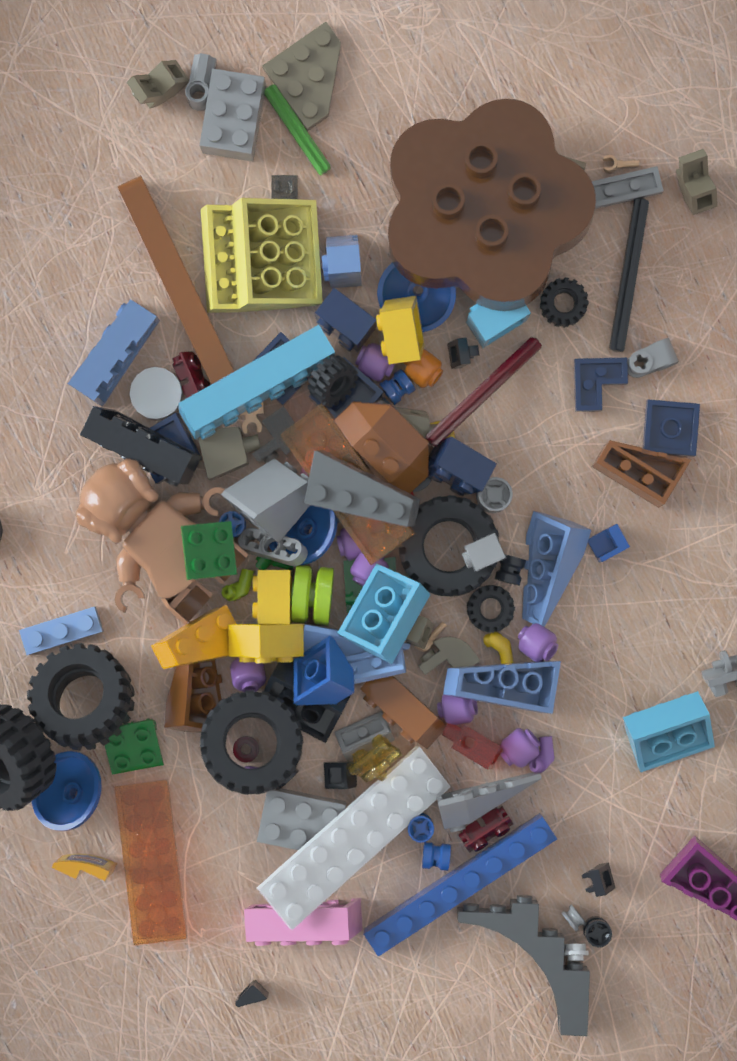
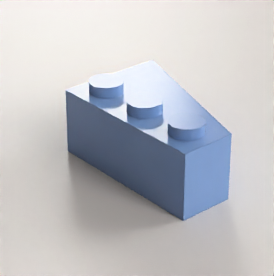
[322,235,362,288]

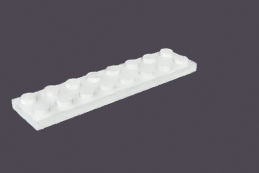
[257,746,451,930]

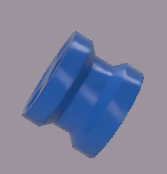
[219,511,246,538]

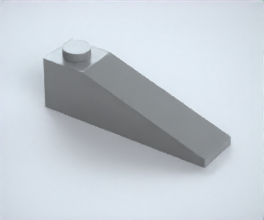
[437,772,542,832]

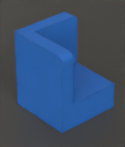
[588,524,630,563]

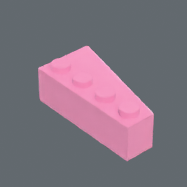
[244,898,363,946]

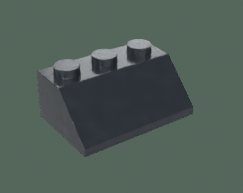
[264,660,352,743]

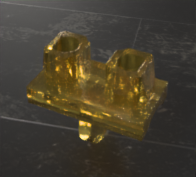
[348,734,402,782]

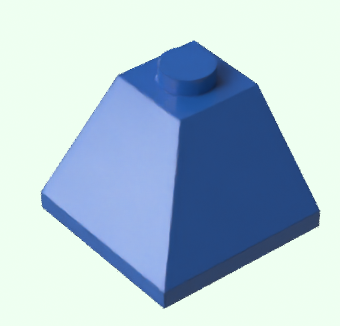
[294,636,354,705]

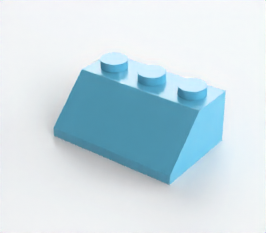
[338,563,431,664]
[623,691,715,773]

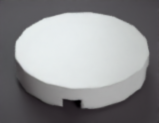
[130,367,183,420]

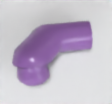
[529,736,555,773]

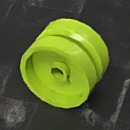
[290,565,334,626]

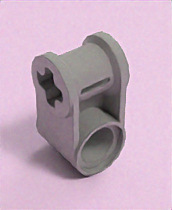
[627,338,679,378]

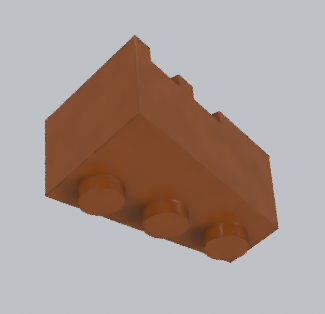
[592,440,692,508]
[360,676,448,749]

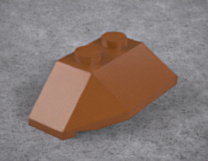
[334,401,429,494]

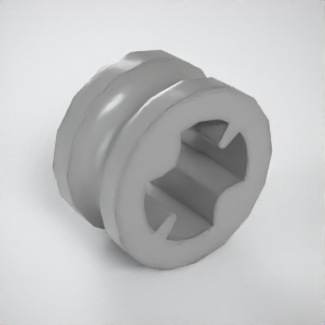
[562,905,587,932]

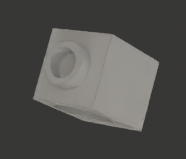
[462,533,506,571]

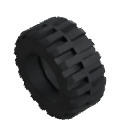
[399,495,499,597]
[27,643,135,751]
[200,690,303,795]
[0,704,57,811]

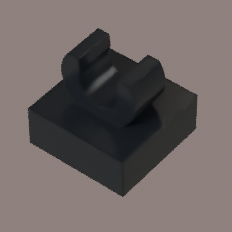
[447,338,480,369]
[582,863,616,897]

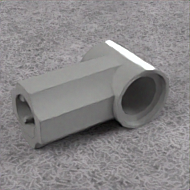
[185,53,217,111]

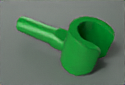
[255,551,293,571]

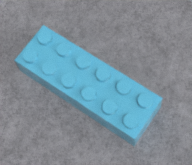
[178,325,335,440]

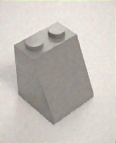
[221,459,310,543]

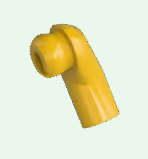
[483,632,514,664]

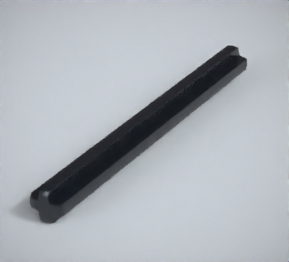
[609,198,649,352]

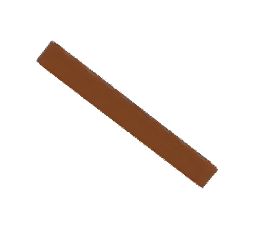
[117,175,235,385]

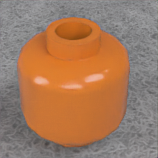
[403,349,443,388]

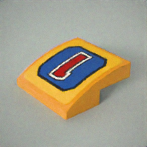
[51,854,117,881]

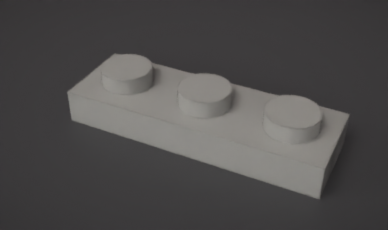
[592,166,663,209]

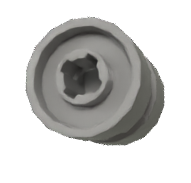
[476,477,513,513]

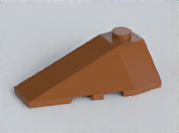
[164,621,225,733]

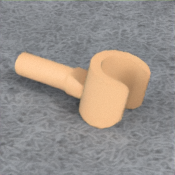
[603,155,639,173]
[414,622,447,652]

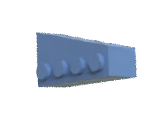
[443,661,561,714]

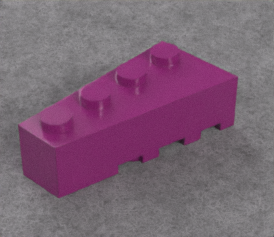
[660,835,737,920]

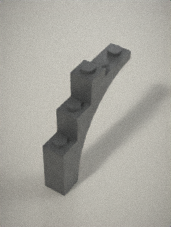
[457,895,590,1036]

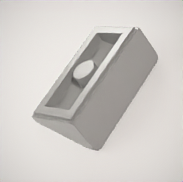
[334,711,395,761]

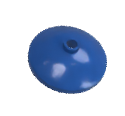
[377,262,456,332]
[269,505,338,565]
[32,751,102,831]

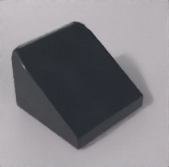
[324,761,357,789]
[235,980,269,1007]

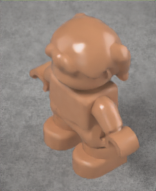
[76,458,249,625]

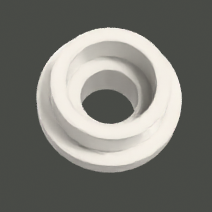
[564,944,589,961]

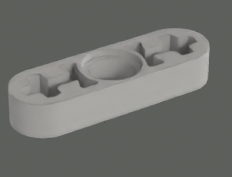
[238,527,307,566]

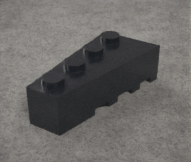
[80,406,202,487]

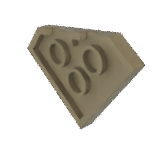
[262,22,341,131]

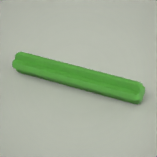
[264,84,331,175]

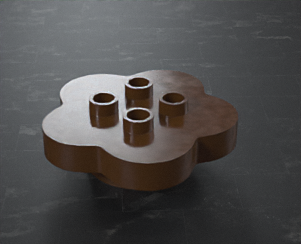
[388,99,596,311]

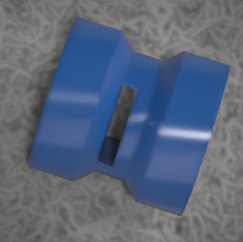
[379,369,416,405]
[407,813,434,843]
[422,842,451,871]

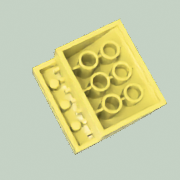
[201,198,323,313]

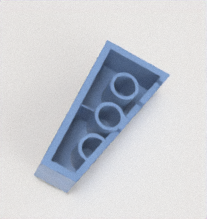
[68,299,160,407]

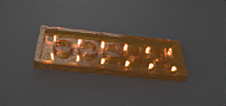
[280,403,415,565]
[114,779,187,946]

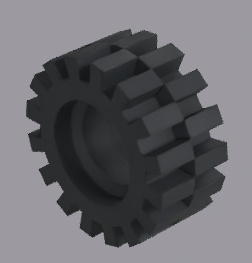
[540,277,589,328]
[308,355,358,407]
[467,585,515,632]

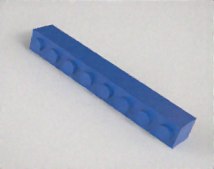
[364,813,557,957]

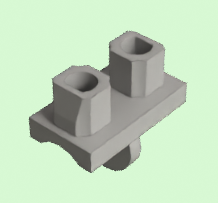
[701,650,737,697]

